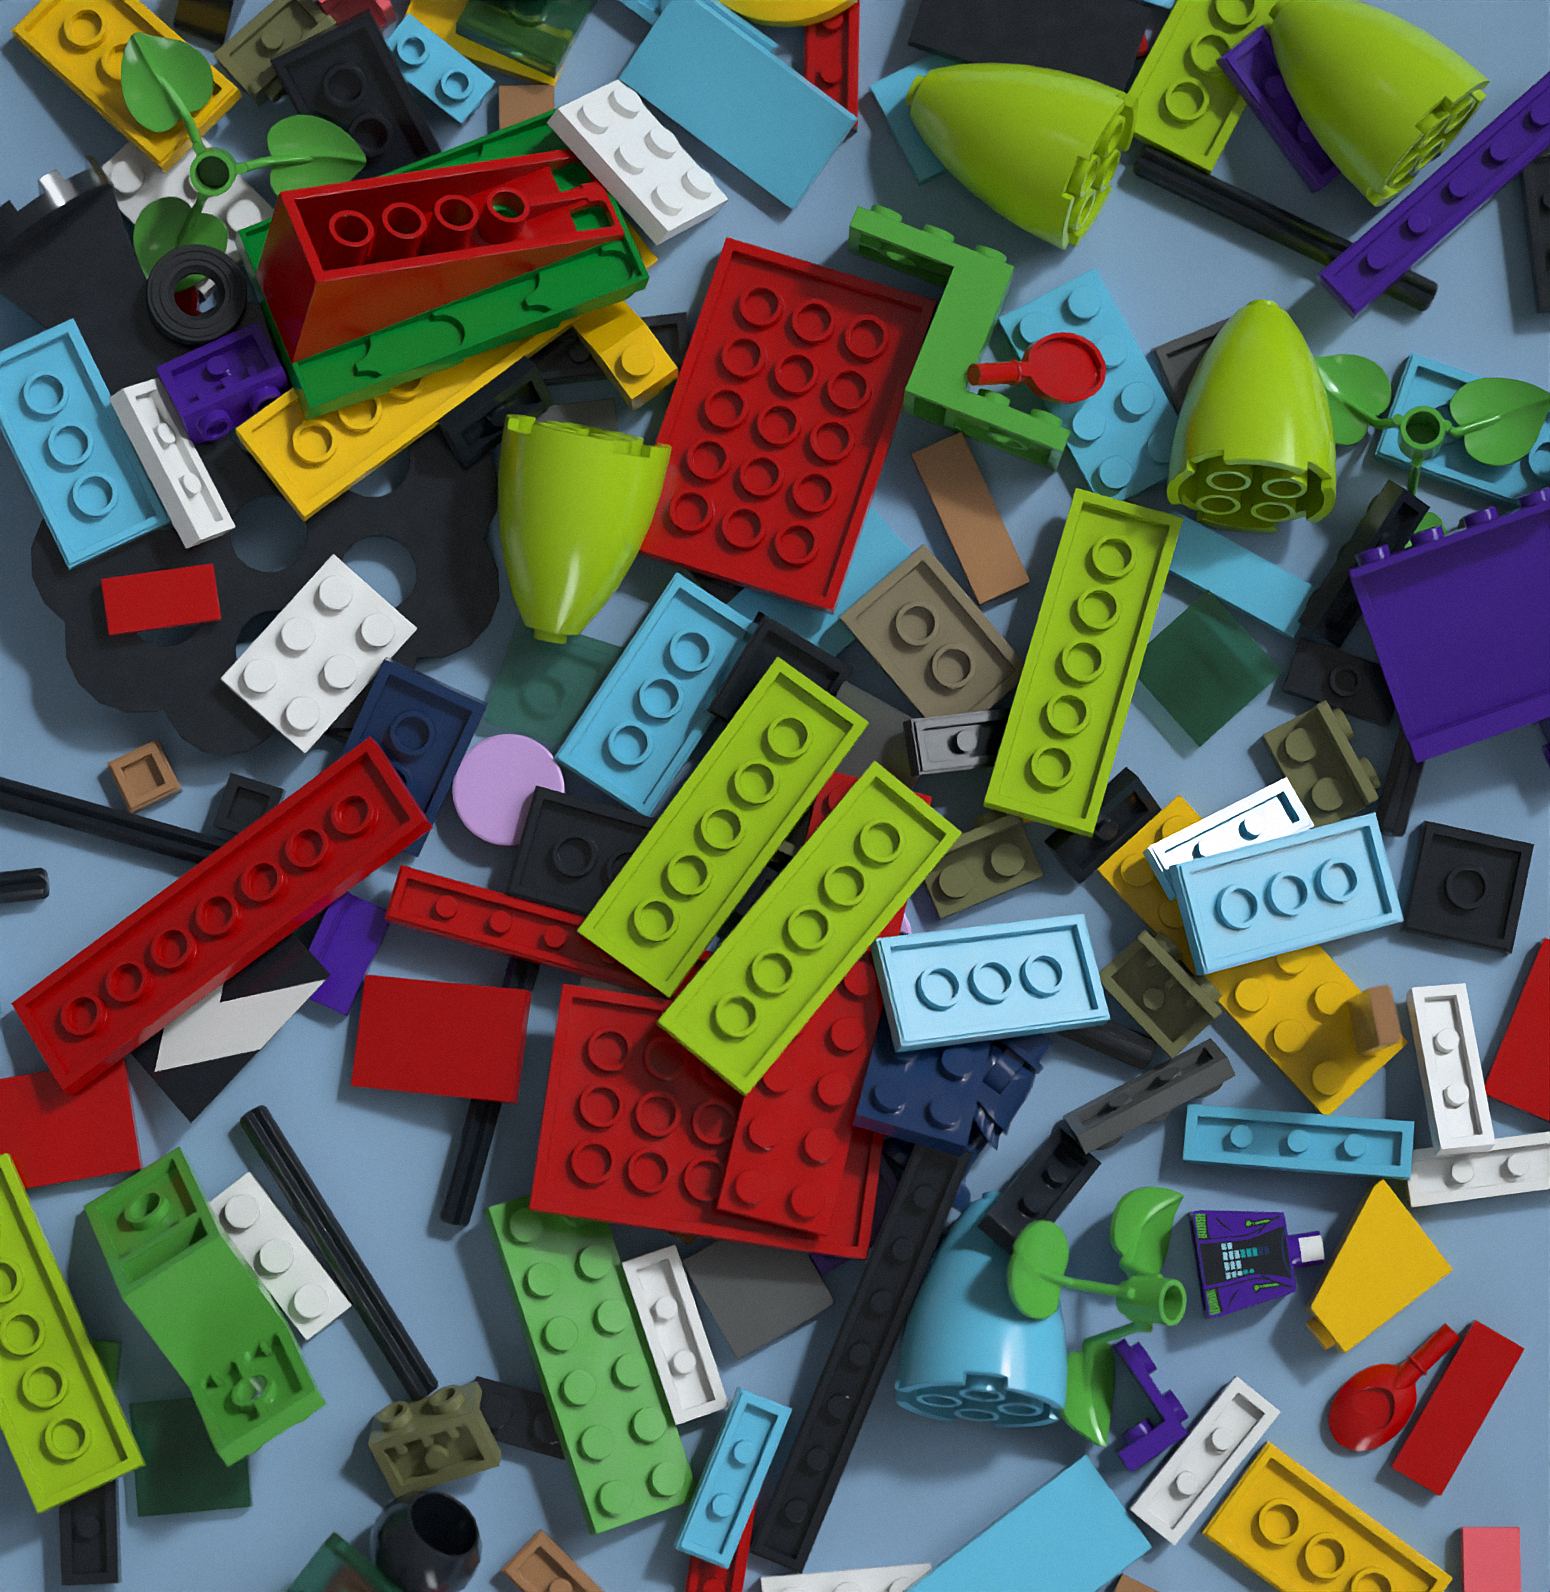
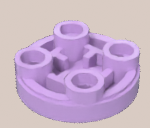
[452,734,565,848]

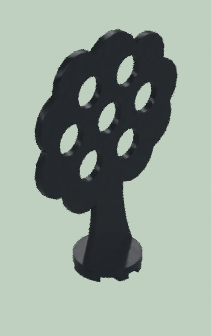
[0,155,500,756]

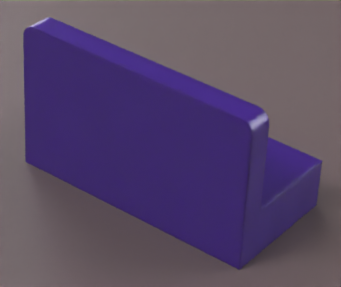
[309,891,391,1017]

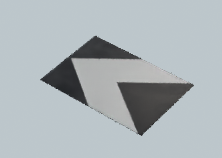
[130,932,331,1123]

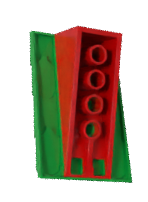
[235,105,650,420]

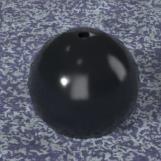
[368,1490,482,1592]

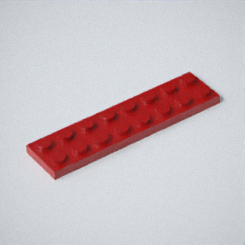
[11,736,433,1095]
[715,772,932,1237]

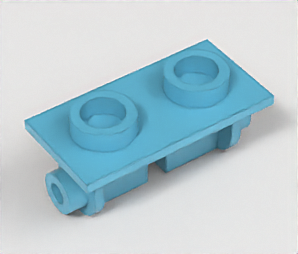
[386,13,495,125]

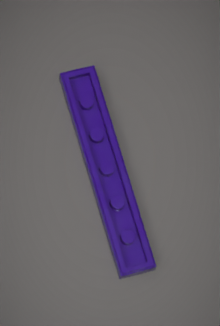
[1316,71,1550,320]

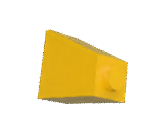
[1304,1179,1453,1353]

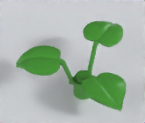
[121,32,366,293]
[1313,354,1550,548]
[1007,1186,1186,1446]

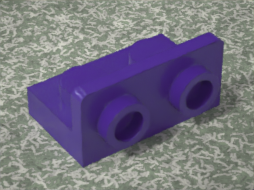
[156,321,290,446]

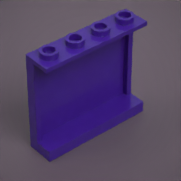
[1347,487,1550,763]

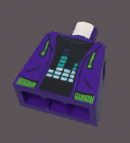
[1188,1210,1324,1319]

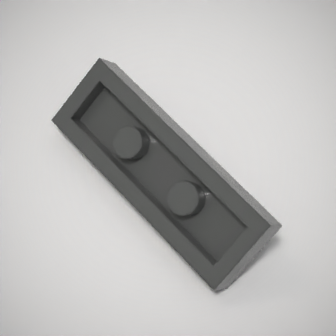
[1062,1038,1236,1154]

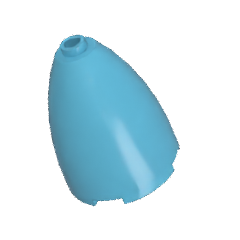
[895,1191,1068,1428]

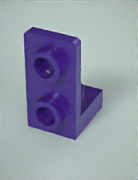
[1112,1338,1189,1472]

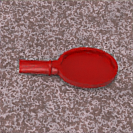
[967,332,1106,404]
[1327,1323,1460,1451]

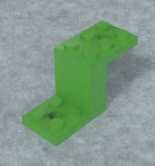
[848,205,1071,472]
[83,1146,327,1467]

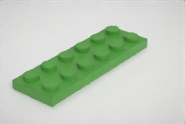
[483,1194,696,1536]

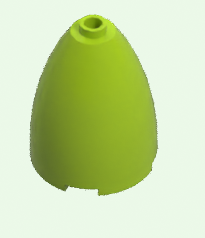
[1269,0,1491,207]
[905,63,1138,250]
[1167,299,1336,533]
[497,414,672,644]

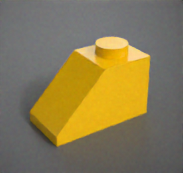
[572,301,678,412]

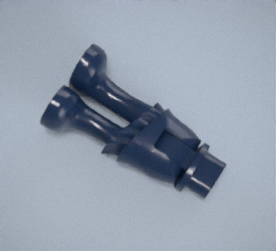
[882,1034,1054,1213]

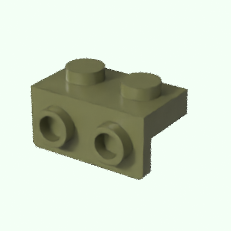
[213,0,337,107]
[1099,929,1223,1059]

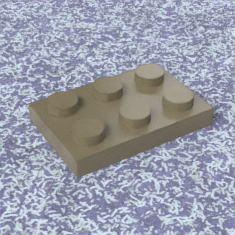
[837,544,1024,718]

